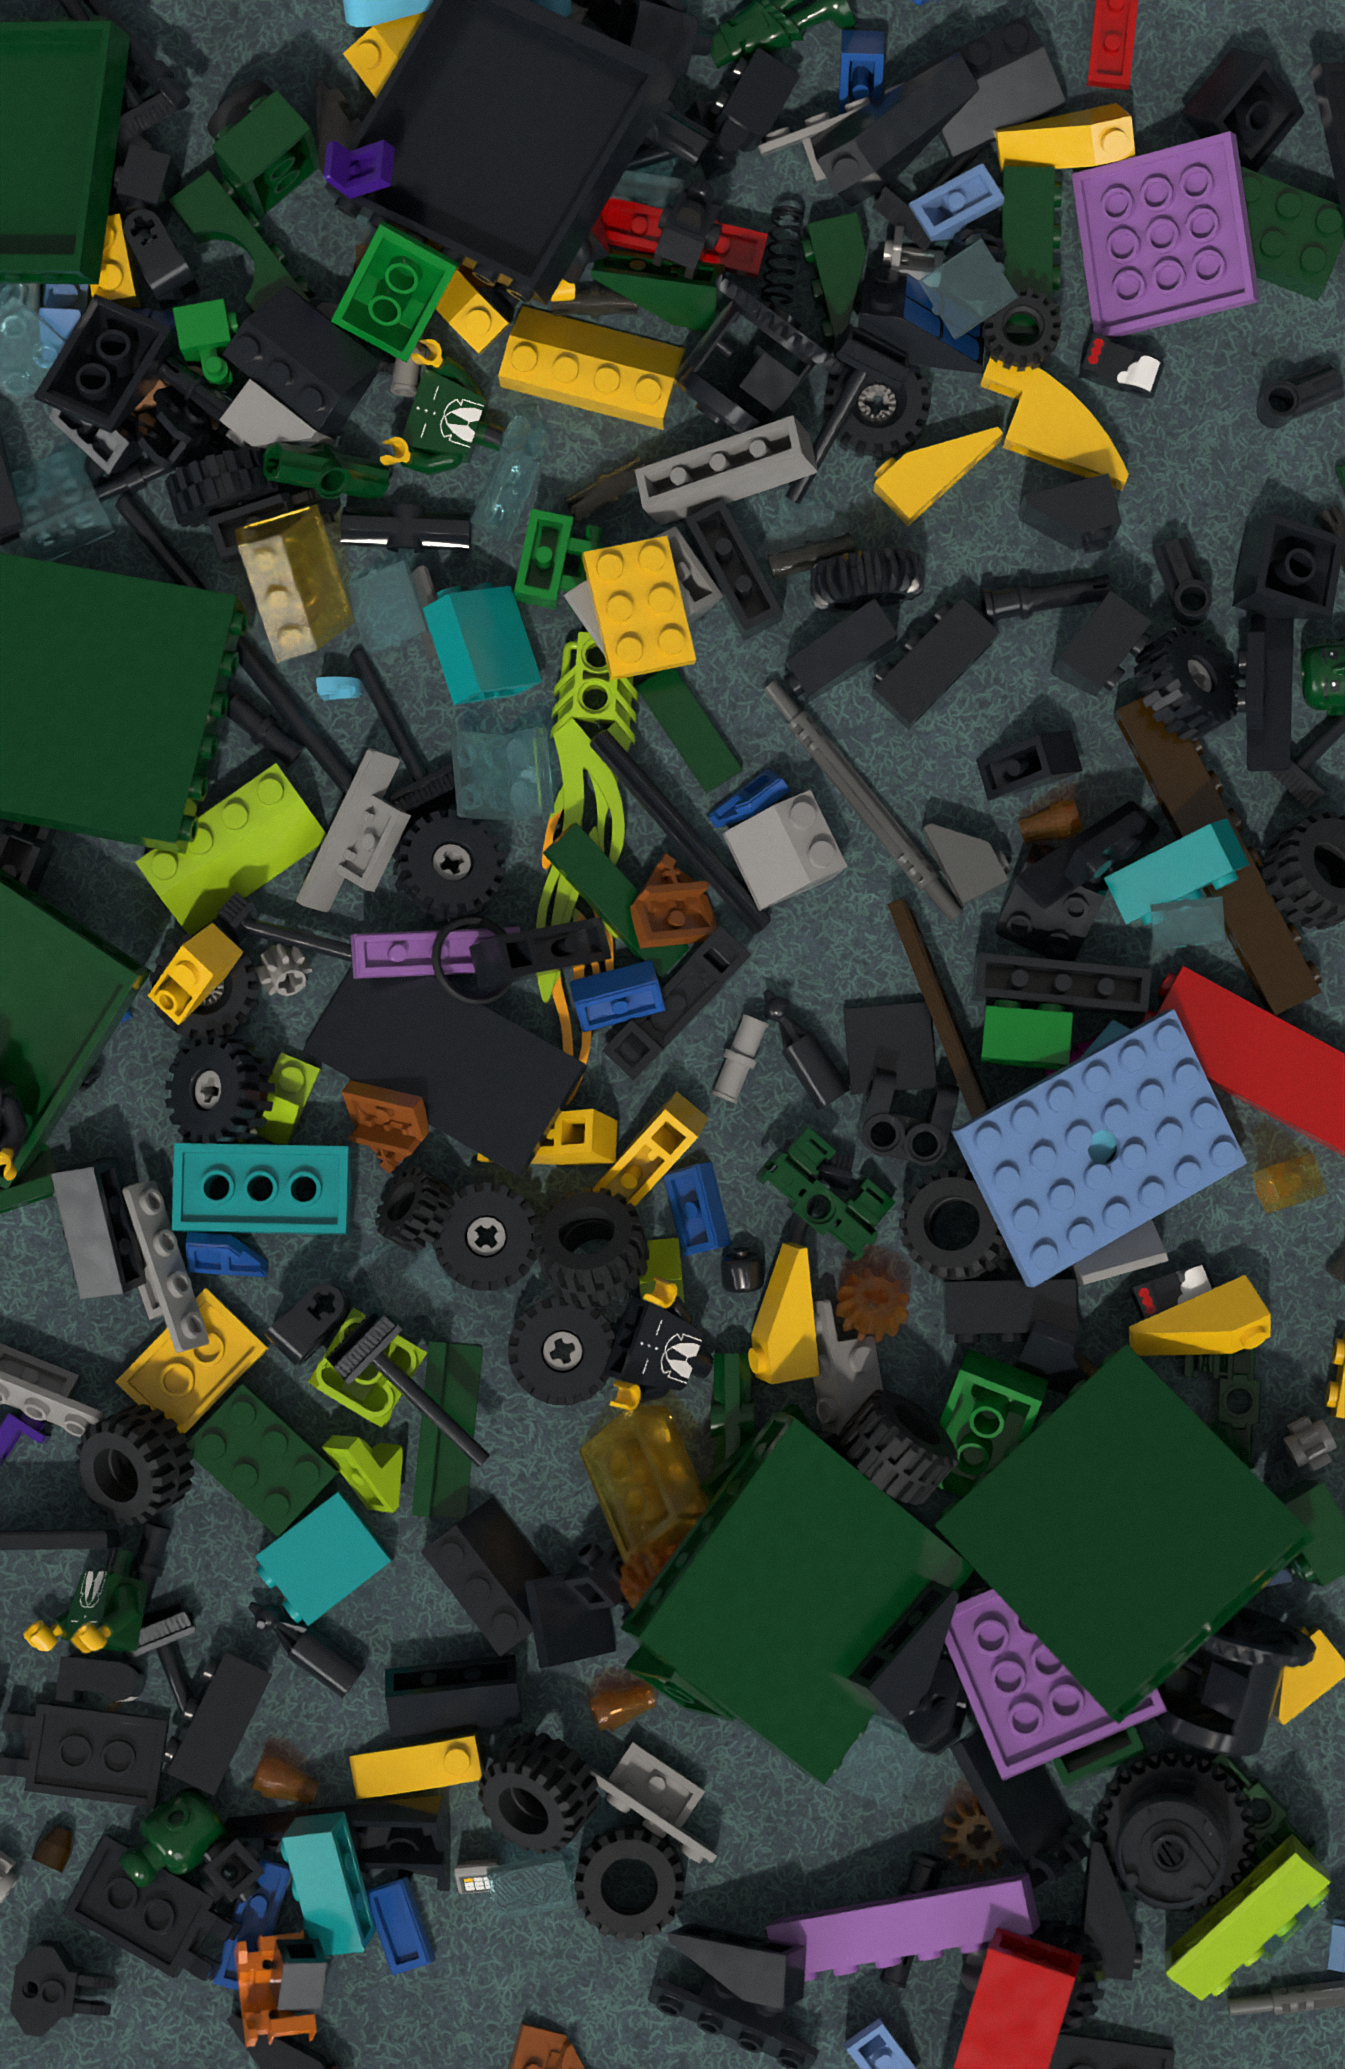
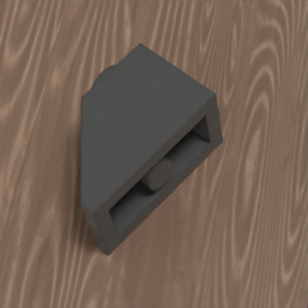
[921,823,1011,907]

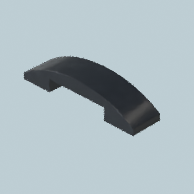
[602,925,751,1080]

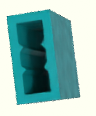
[422,582,542,705]
[255,1491,394,1626]

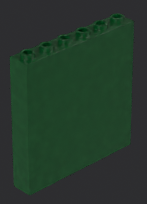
[0,16,130,285]
[0,553,249,854]
[0,868,151,1190]
[935,1344,1315,1724]
[620,1410,974,1785]

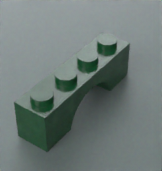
[168,170,315,313]

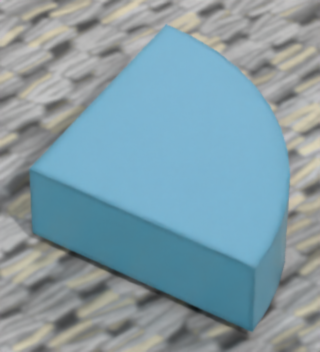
[316,677,363,701]

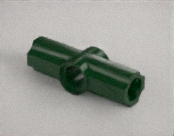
[262,441,390,500]
[711,1353,755,1470]

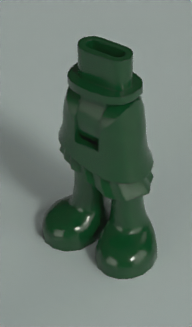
[709,0,856,69]

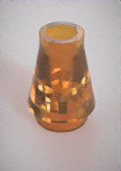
[1018,797,1084,844]
[589,1683,656,1732]
[251,1755,319,1805]

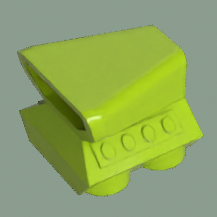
[308,1307,427,1427]

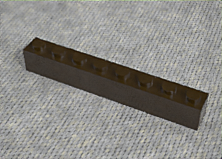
[1113,696,1322,1016]

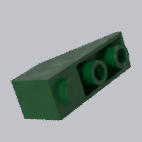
[800,212,867,347]

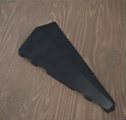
[225,1795,451,1891]

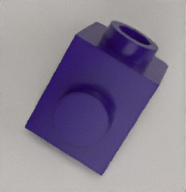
[324,140,395,199]
[0,1412,51,1466]

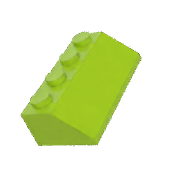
[135,763,327,936]
[1165,1834,1331,2001]

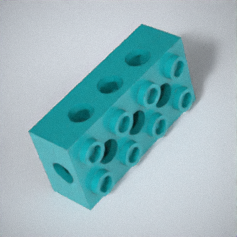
[172,1143,353,1235]

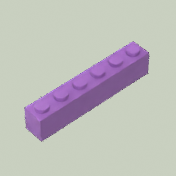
[766,1873,1040,1982]

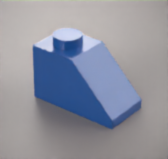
[838,30,884,116]

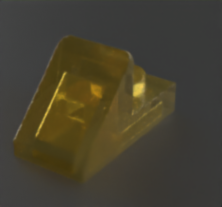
[1252,1153,1327,1214]

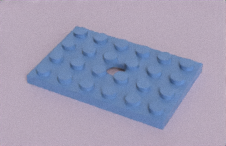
[951,1009,1247,1287]

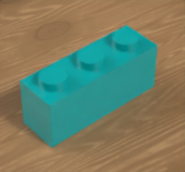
[1104,818,1250,926]
[281,1812,376,1956]

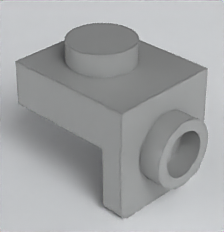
[883,225,944,288]

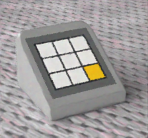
[455,1858,502,1894]

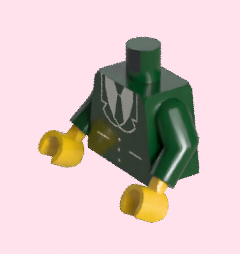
[380,339,506,475]
[23,1548,147,1653]

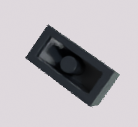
[976,730,1083,801]

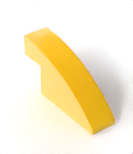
[980,353,1129,491]

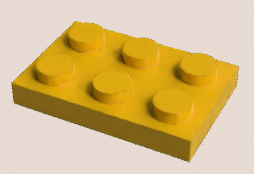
[582,536,696,681]
[115,1288,269,1435]

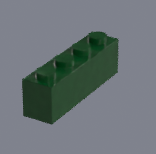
[998,166,1062,343]

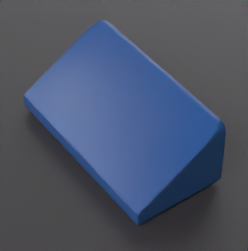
[570,960,665,1032]
[663,1162,732,1257]

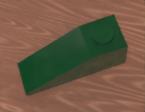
[591,249,725,331]

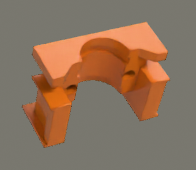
[234,1930,317,2047]

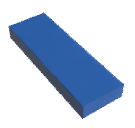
[213,1857,291,1991]

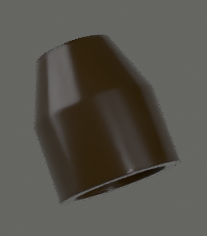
[31,1825,74,1873]

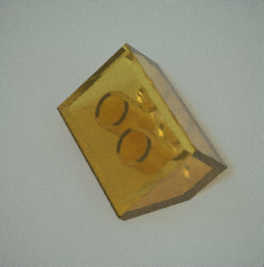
[235,504,355,663]
[579,1405,709,1564]

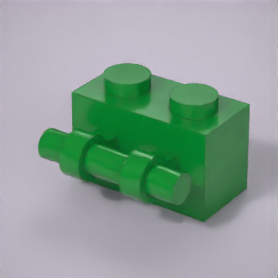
[173,299,242,394]
[514,509,604,611]
[981,1000,1073,1070]

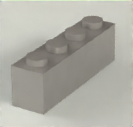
[635,415,818,526]

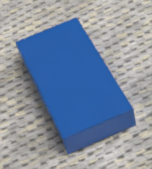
[366,1876,436,1975]

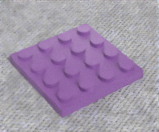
[1072,131,1260,339]
[945,1589,1167,1780]

